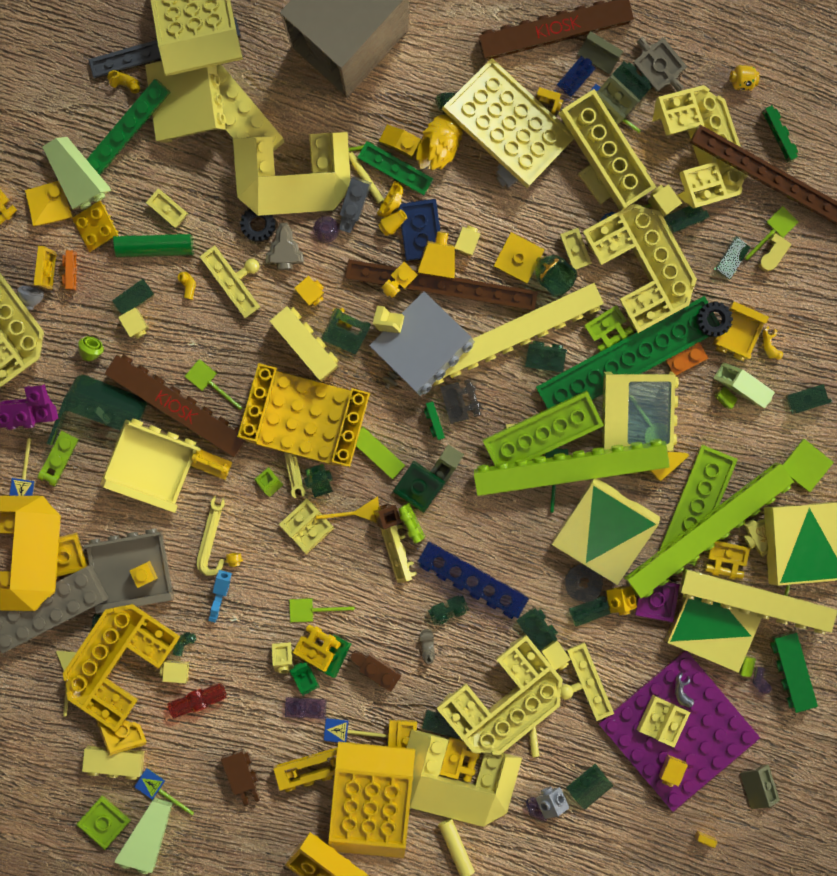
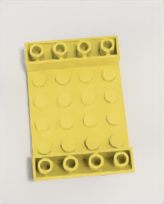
[151,0,243,76]

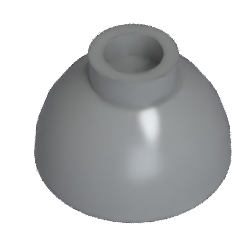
[17,286,44,310]

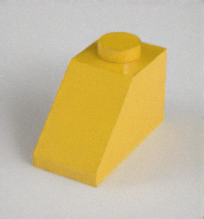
[378,124,421,159]
[649,452,689,481]

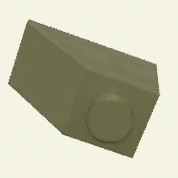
[430,444,464,491]

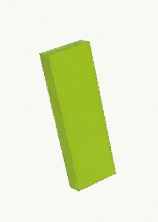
[356,427,405,479]

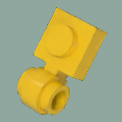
[381,262,418,298]

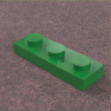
[762,105,798,163]

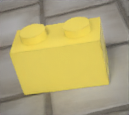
[648,184,682,217]

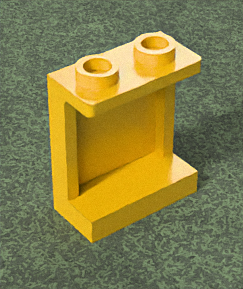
[712,301,769,361]

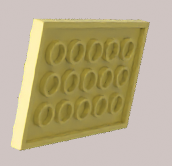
[442,58,574,188]

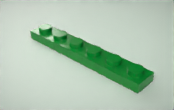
[86,79,171,175]

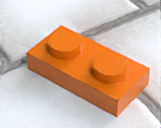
[62,250,77,290]
[665,342,708,376]

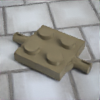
[633,37,687,92]

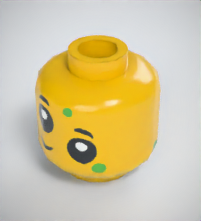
[729,65,760,91]

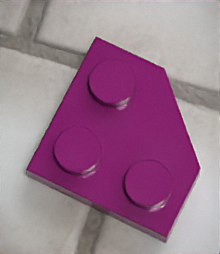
[635,582,680,622]

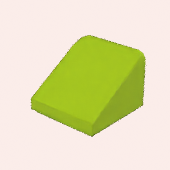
[715,387,737,409]
[254,467,283,497]
[738,656,756,677]

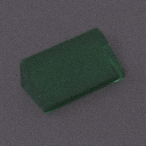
[714,236,751,280]

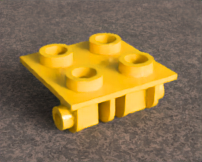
[72,200,119,252]

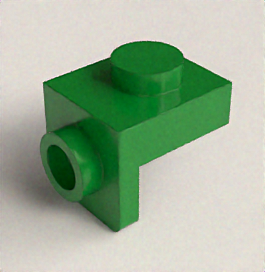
[289,662,320,696]

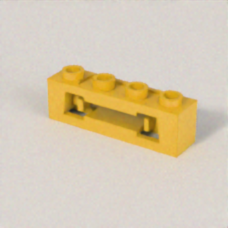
[273,747,338,792]

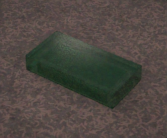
[112,279,155,315]

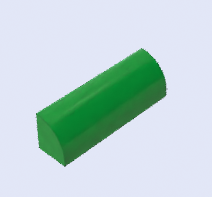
[113,234,194,258]

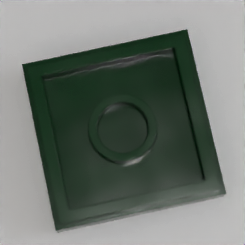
[392,461,445,513]

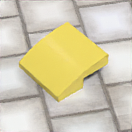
[279,499,335,554]
[637,695,691,747]

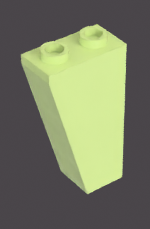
[43,137,111,210]
[115,798,173,874]

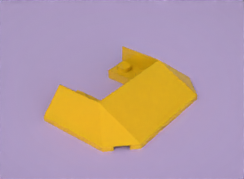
[0,496,61,611]
[62,604,181,732]

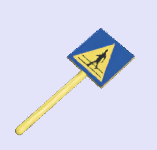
[9,438,35,496]
[324,718,388,742]

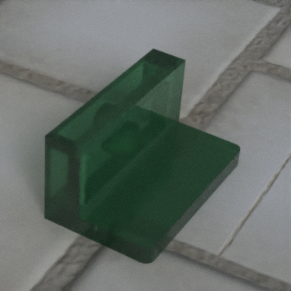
[786,384,832,414]
[566,763,613,809]

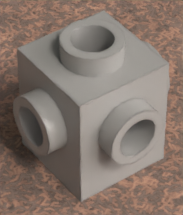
[536,786,569,819]

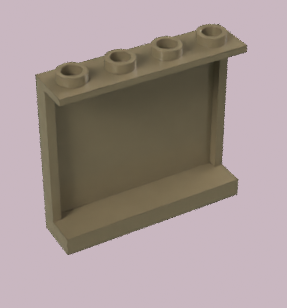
[84,528,174,613]

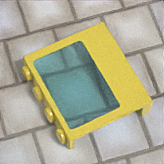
[602,372,679,451]

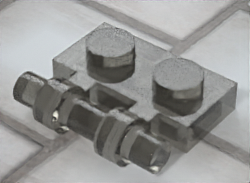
[440,378,482,424]

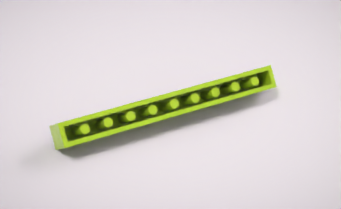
[474,439,670,496]
[624,462,794,598]

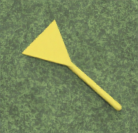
[56,651,76,717]

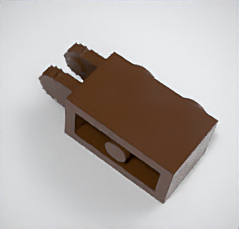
[350,650,402,692]
[221,749,260,806]

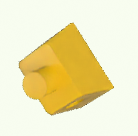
[418,231,455,278]

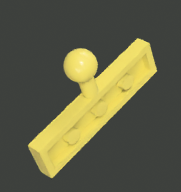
[199,245,261,319]
[560,642,614,721]

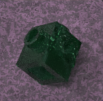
[304,464,333,498]

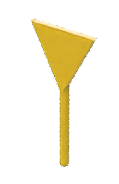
[315,496,379,523]

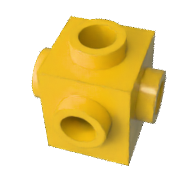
[606,586,637,616]

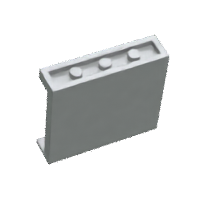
[369,292,475,396]

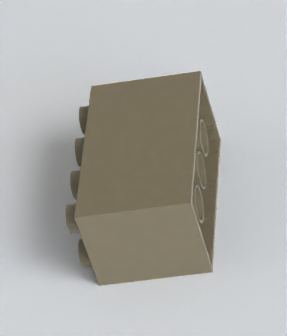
[280,0,410,98]

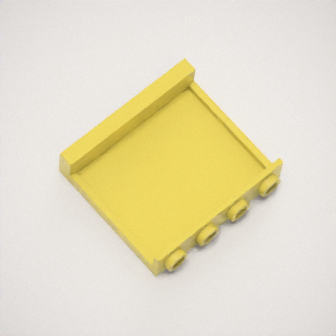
[145,61,226,143]
[100,418,201,513]

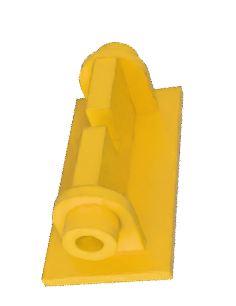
[190,449,233,480]

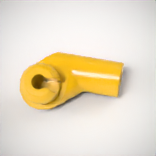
[177,272,196,300]

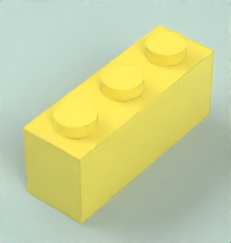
[82,746,145,780]

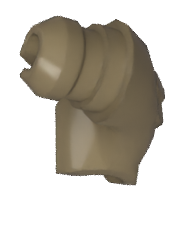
[420,629,435,664]

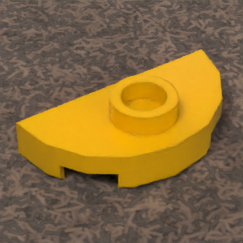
[377,181,403,217]

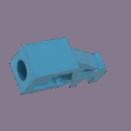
[208,570,232,623]

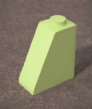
[713,362,775,408]

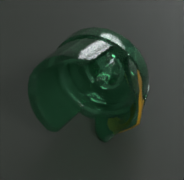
[535,255,577,296]

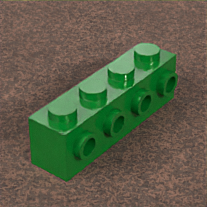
[770,631,818,713]

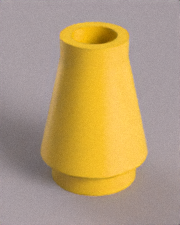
[378,209,407,236]

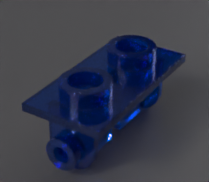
[557,56,596,97]

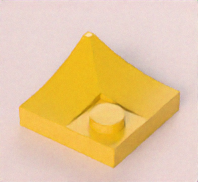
[25,181,73,227]

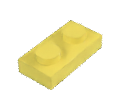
[146,188,188,228]
[560,228,592,271]

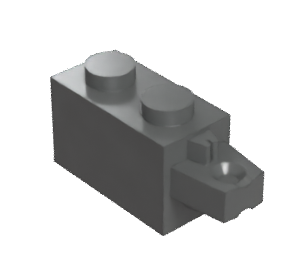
[340,177,372,233]

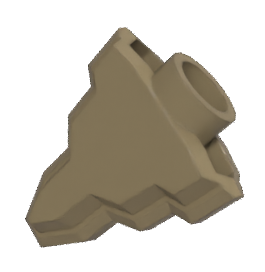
[266,223,304,270]

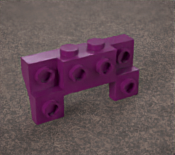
[0,384,58,430]

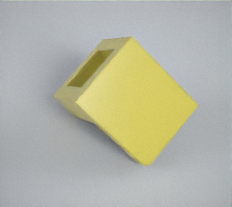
[373,306,404,333]

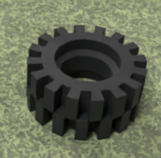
[240,209,276,242]
[696,302,733,337]

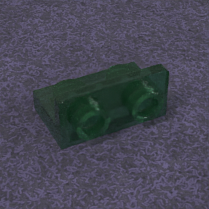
[612,61,652,100]
[664,206,710,234]
[525,341,567,373]
[516,607,558,651]

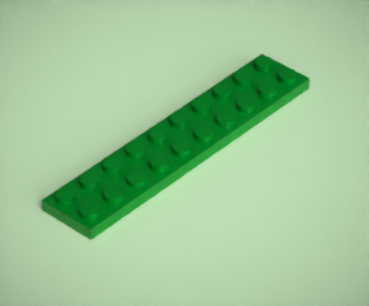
[536,296,720,409]

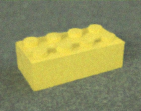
[270,306,339,381]

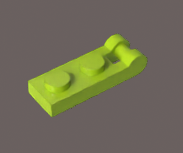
[37,431,80,487]

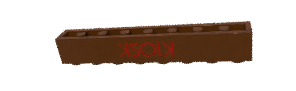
[478,0,634,62]
[104,354,246,457]

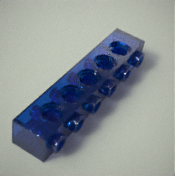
[417,541,529,619]

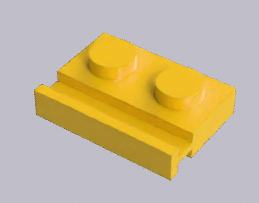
[387,719,417,748]

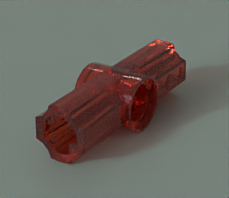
[167,682,227,719]

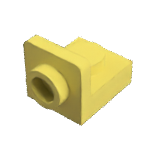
[272,642,294,674]

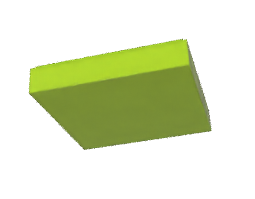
[782,439,834,492]
[76,795,131,850]

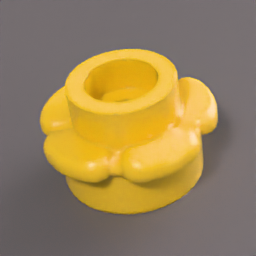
[225,553,243,567]

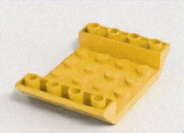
[237,363,370,467]
[328,742,415,858]

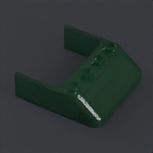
[47,375,147,445]

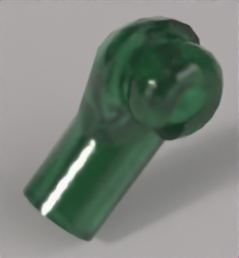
[173,632,196,656]

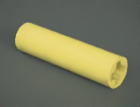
[438,818,475,876]

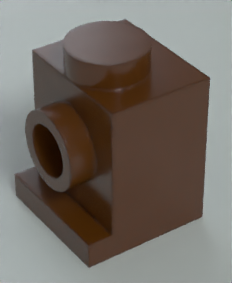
[373,504,401,529]

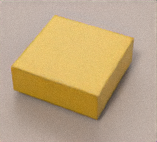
[694,831,717,848]

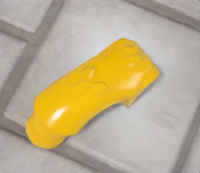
[107,70,140,94]
[762,326,783,360]

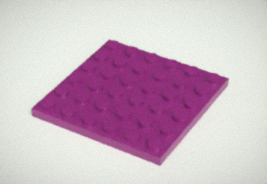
[598,650,760,812]

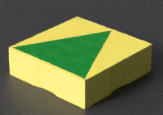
[552,478,660,585]
[764,502,837,586]
[665,570,762,673]

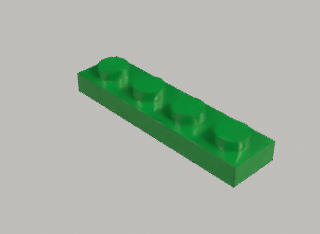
[357,141,433,196]

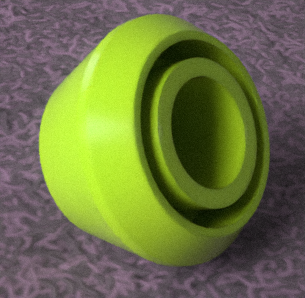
[78,336,104,361]

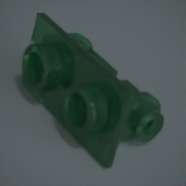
[428,595,469,625]
[569,596,611,627]

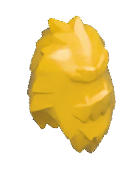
[416,114,463,170]

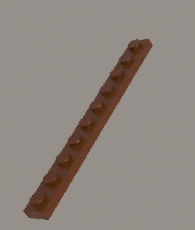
[690,125,837,225]
[345,259,538,311]

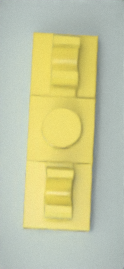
[380,525,417,583]

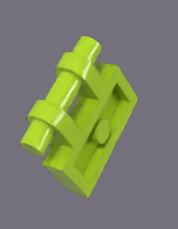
[584,305,634,352]
[398,503,425,544]

